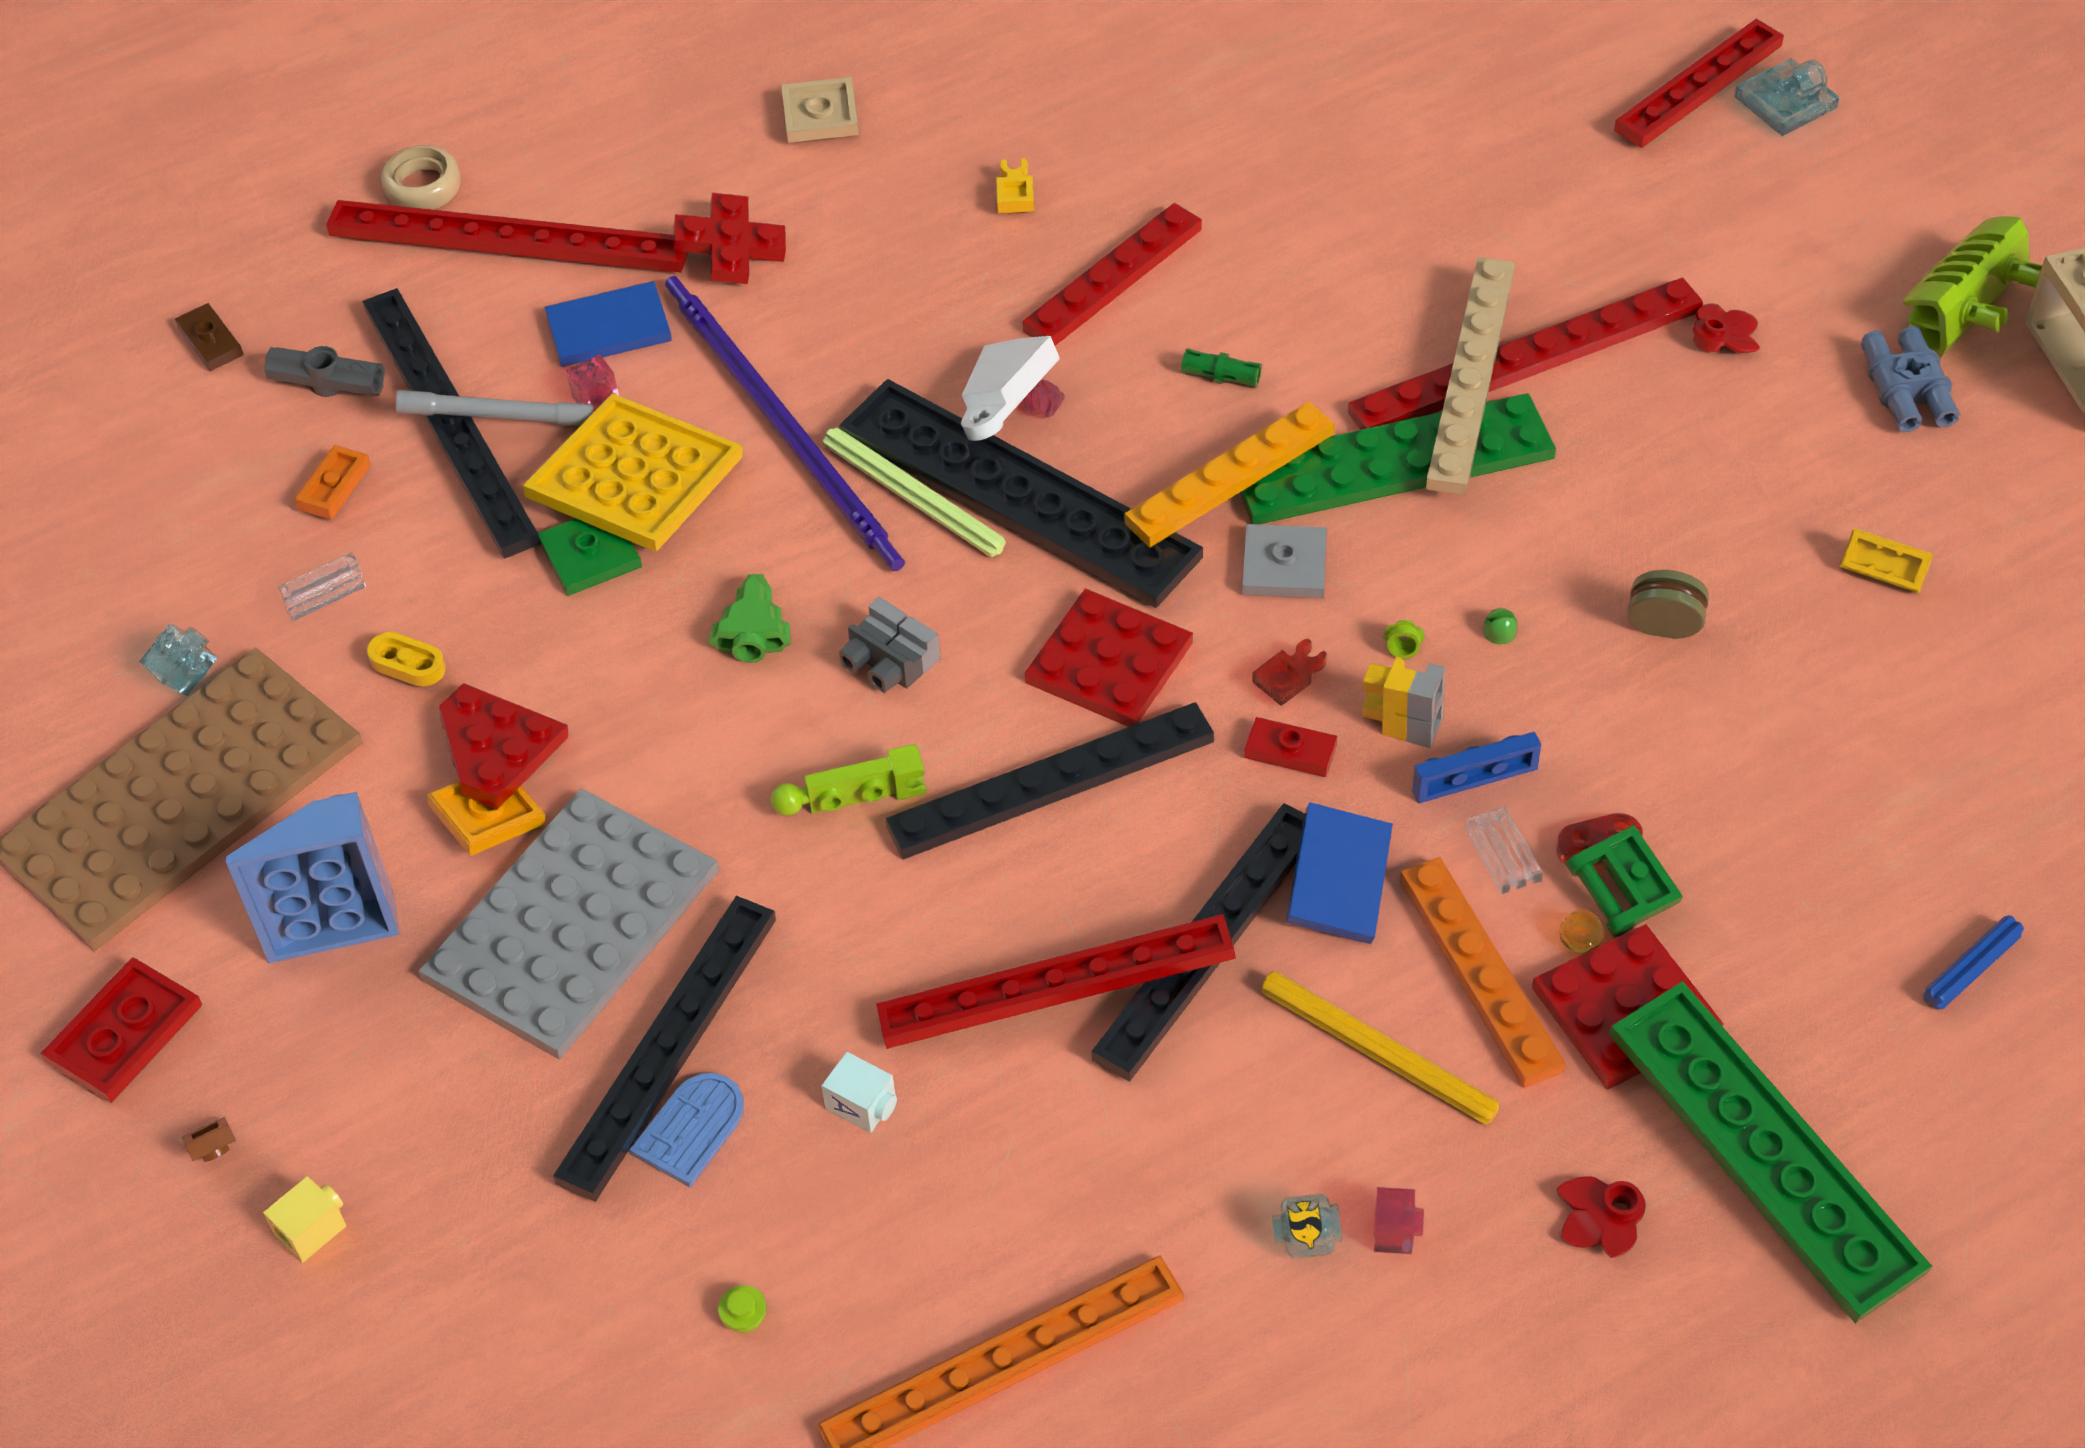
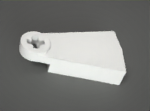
[961,336,1060,441]

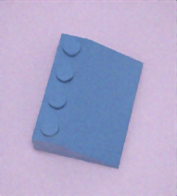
[226,792,399,963]

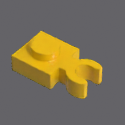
[996,158,1035,213]

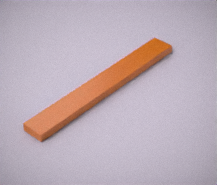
[817,1255,1184,1448]

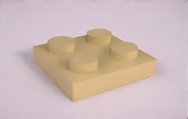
[781,77,859,143]

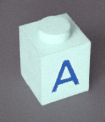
[821,1052,897,1133]

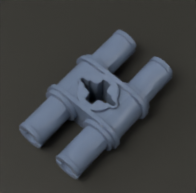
[1861,326,1960,432]

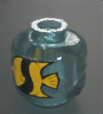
[1272,1193,1342,1259]

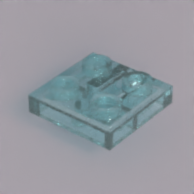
[1734,58,1840,136]

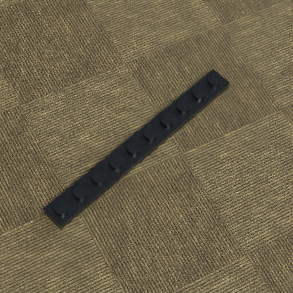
[362,288,541,559]

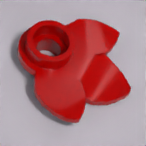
[1693,303,1760,353]
[1557,1176,1646,1258]

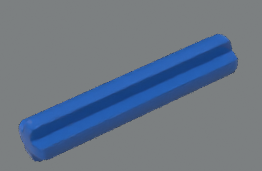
[1923,915,2024,1010]

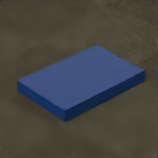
[545,281,672,367]
[1286,802,1393,944]

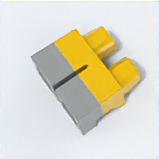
[1363,656,1445,749]

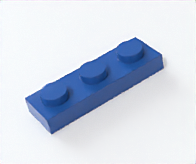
[1412,731,1541,803]

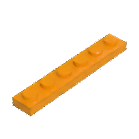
[1124,401,1335,547]

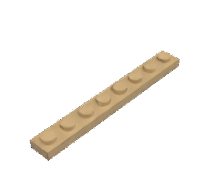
[1426,257,1515,496]

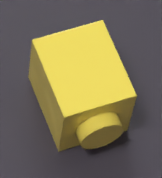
[263,1176,346,1263]

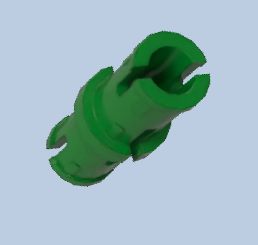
[1181,348,1262,388]

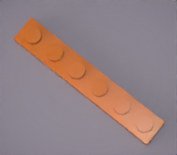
[1400,857,1566,1088]

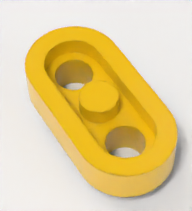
[367,632,446,687]

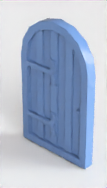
[629,1073,744,1188]

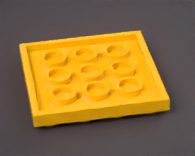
[523,393,743,552]

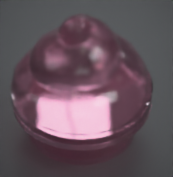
[1024,379,1065,418]

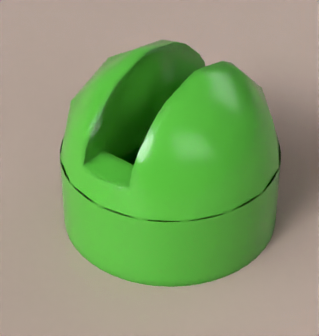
[1483,608,1517,644]

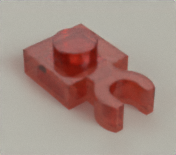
[1252,638,1327,706]

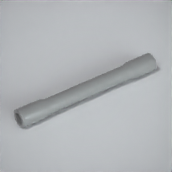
[396,390,594,427]

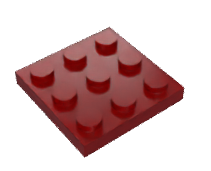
[1025,588,1193,727]
[1532,924,1724,1090]

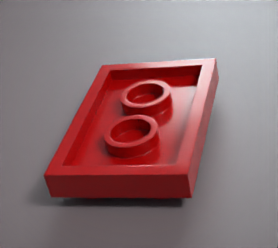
[40,957,202,1103]

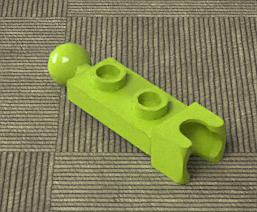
[770,744,927,816]

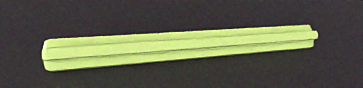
[823,428,1006,557]

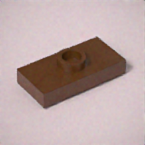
[175,303,244,371]

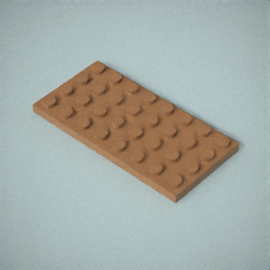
[0,647,363,952]

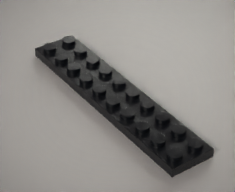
[839,379,1203,608]

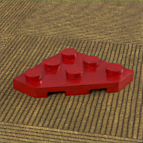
[439,683,568,809]

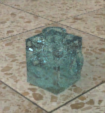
[139,623,218,696]

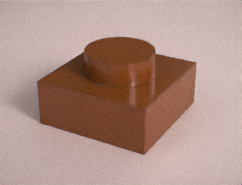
[182,1117,236,1162]

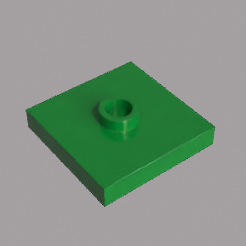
[538,519,642,596]

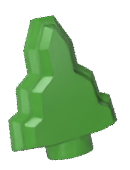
[708,574,791,663]

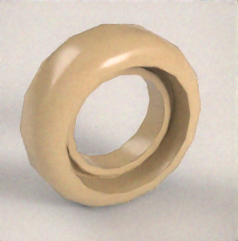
[380,145,461,210]

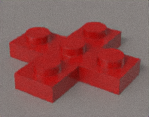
[673,193,786,284]

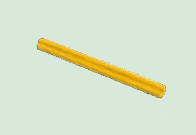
[1262,971,1500,1124]

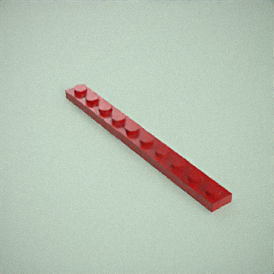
[326,200,689,273]
[1348,277,1703,430]

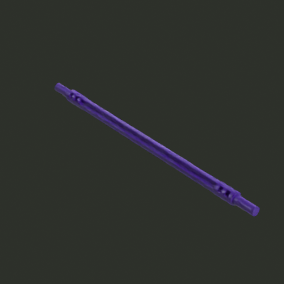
[665,276,905,571]

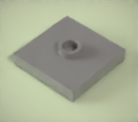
[1242,524,1327,598]

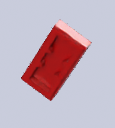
[1244,717,1338,777]

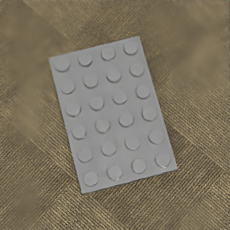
[418,788,719,1060]

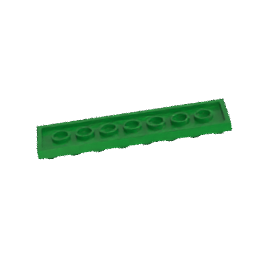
[1240,393,1556,525]
[1609,981,1932,1324]

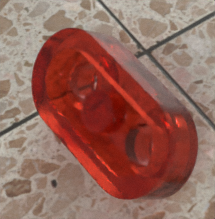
[1556,813,1643,866]

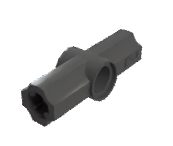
[264,346,385,397]

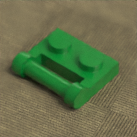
[1566,825,1683,937]

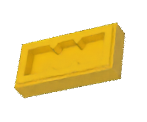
[1839,527,1934,593]

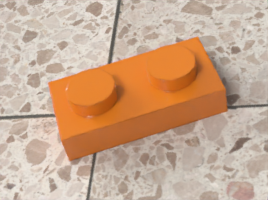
[294,445,371,520]

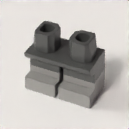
[839,596,940,693]

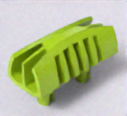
[1902,216,2043,358]

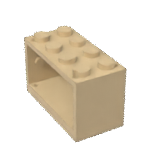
[2025,248,2085,415]

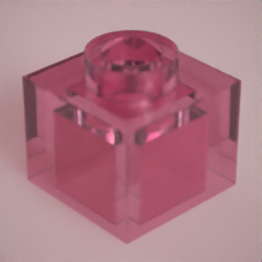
[566,355,619,411]
[1374,1187,1424,1254]

